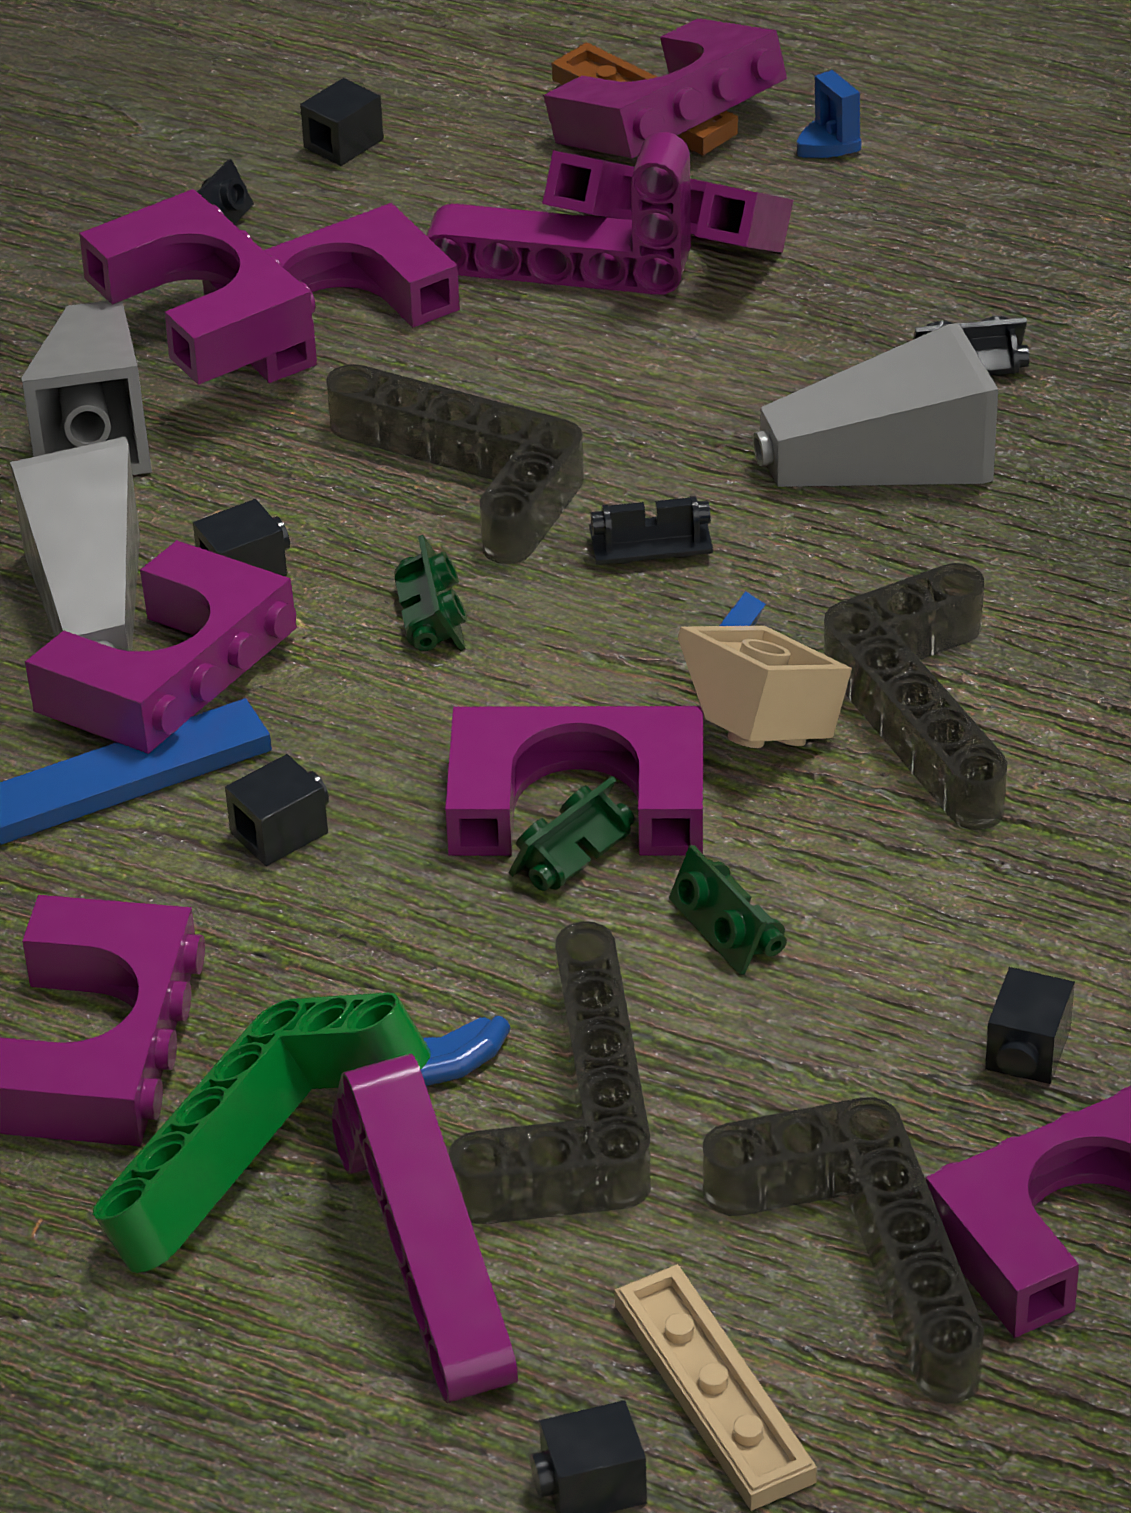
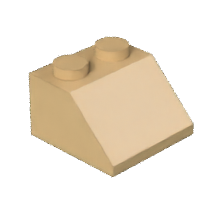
[678,626,852,748]

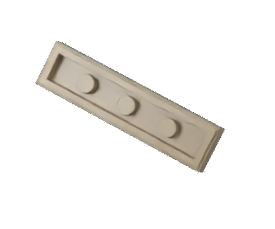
[615,1264,817,1511]

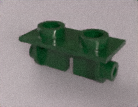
[394,534,467,651]
[508,776,635,891]
[669,845,787,975]

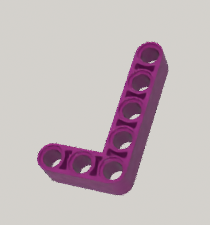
[426,132,691,295]
[331,1054,518,1403]

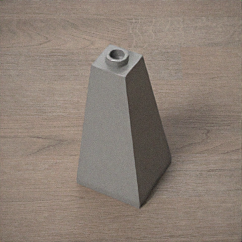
[22,300,152,475]
[753,323,998,487]
[10,437,140,651]

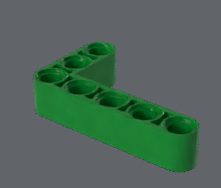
[92,993,431,1273]

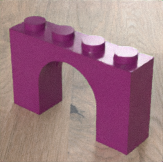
[543,18,787,158]
[542,150,794,253]
[79,189,316,385]
[202,202,460,383]
[25,540,297,754]
[445,706,704,856]
[0,895,205,1147]
[923,1086,1131,1338]

